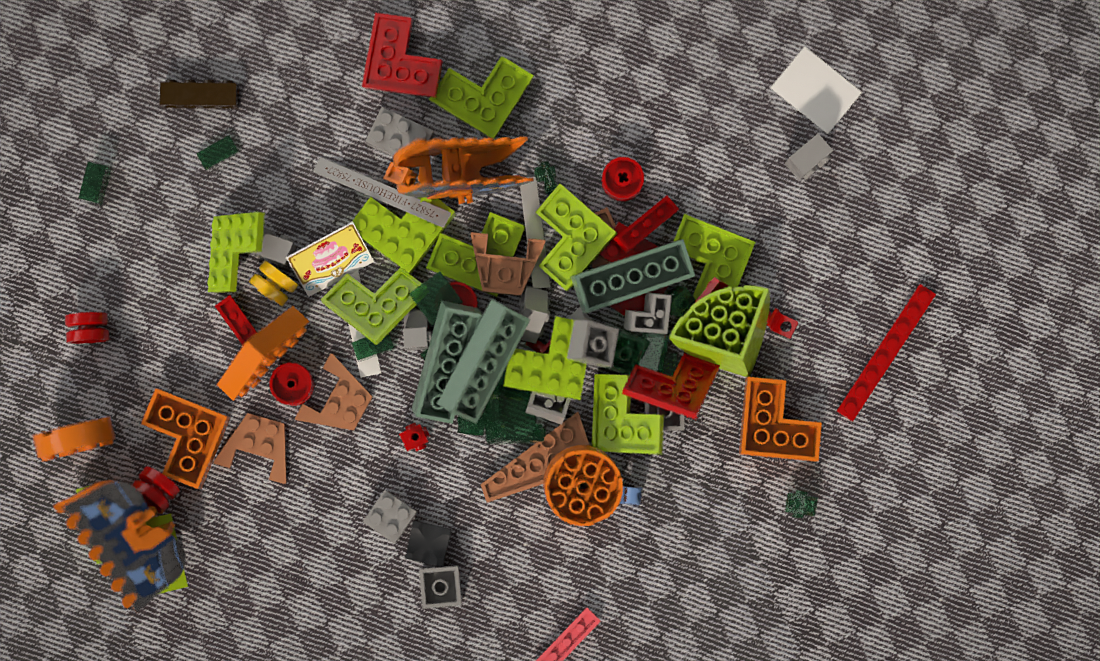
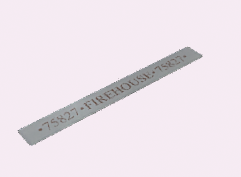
[313,157,451,227]

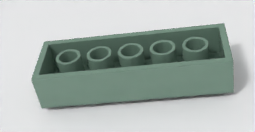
[571,239,695,313]
[437,299,530,423]
[412,300,483,424]

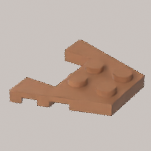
[471,232,545,296]
[295,354,373,431]
[213,413,287,484]

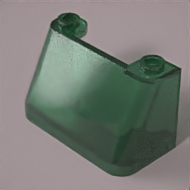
[484,366,546,445]

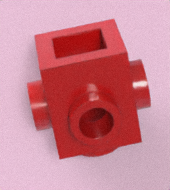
[399,423,431,452]

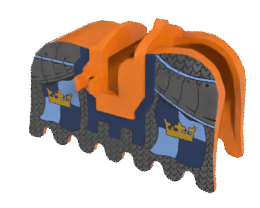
[393,137,534,204]
[54,480,186,612]

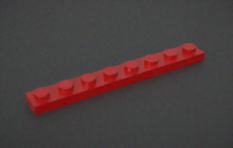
[836,284,936,422]

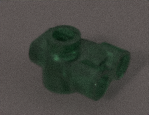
[534,161,557,195]

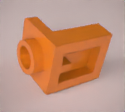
[383,162,417,186]

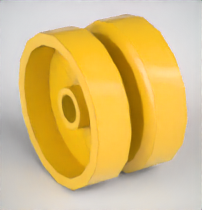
[248,260,299,307]

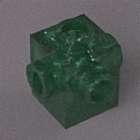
[667,285,696,317]
[457,412,486,436]
[785,490,818,519]

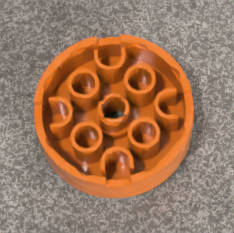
[32,416,116,462]
[543,445,623,526]

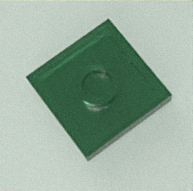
[409,271,463,325]

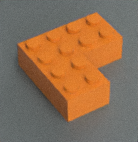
[217,306,309,401]
[739,377,822,462]
[141,388,231,489]

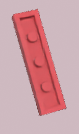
[536,607,601,661]

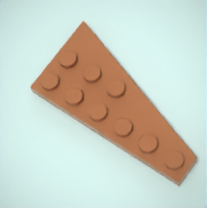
[481,412,590,503]

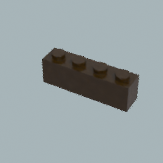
[159,79,239,109]

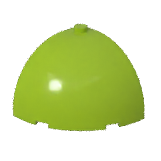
[669,286,770,377]

